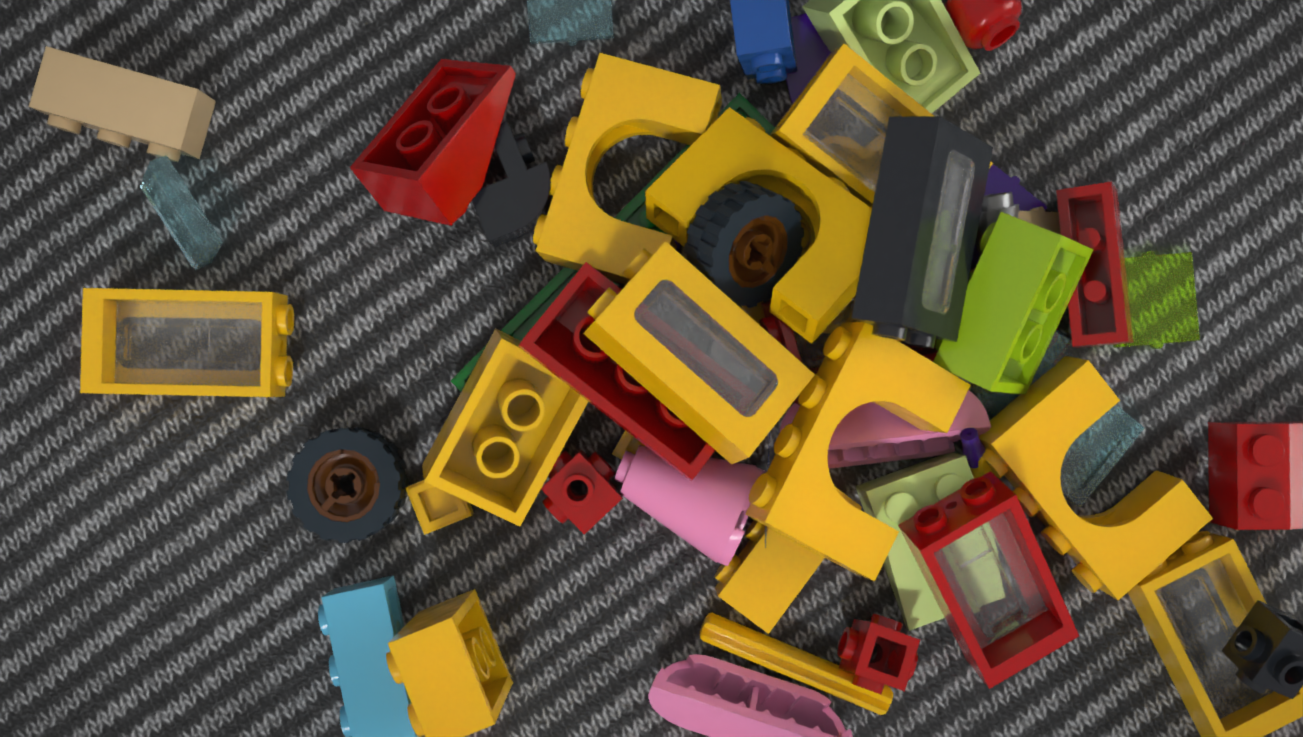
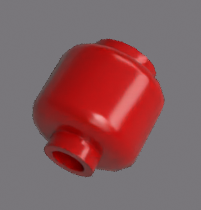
[945,0,1022,51]

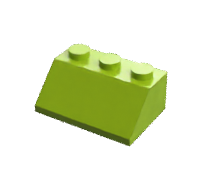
[933,212,1093,395]

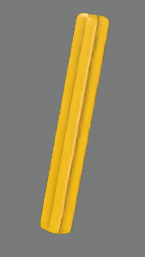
[700,613,893,715]

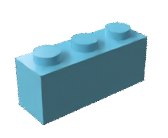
[318,576,418,737]

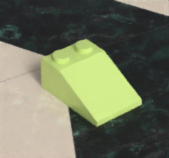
[802,0,980,114]
[855,453,1004,631]

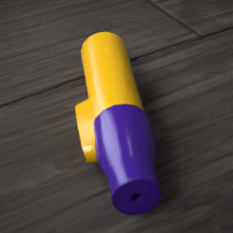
[960,428,993,478]

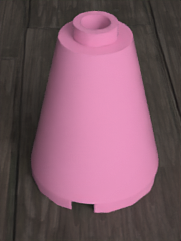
[614,445,766,566]

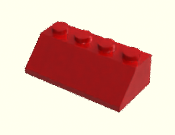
[518,262,757,481]

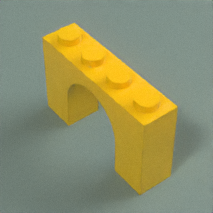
[533,53,722,296]
[645,107,872,344]
[745,322,971,581]
[979,355,1213,600]

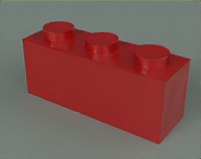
[1056,181,1134,348]

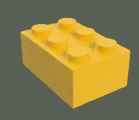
[422,328,589,526]
[386,589,513,737]

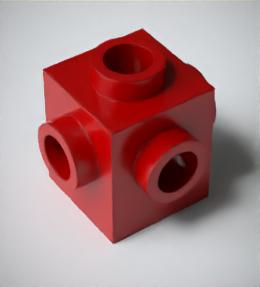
[541,449,623,535]
[837,614,920,695]

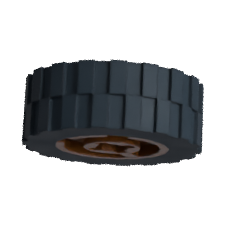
[684,181,804,308]
[286,427,409,543]

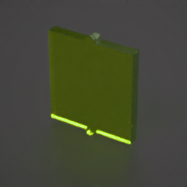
[1113,250,1200,349]

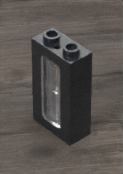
[852,116,993,349]

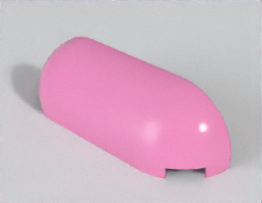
[780,390,991,469]
[648,654,853,737]

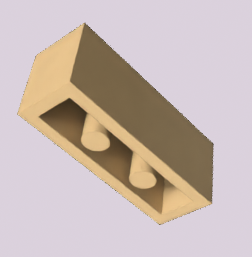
[29,46,216,162]

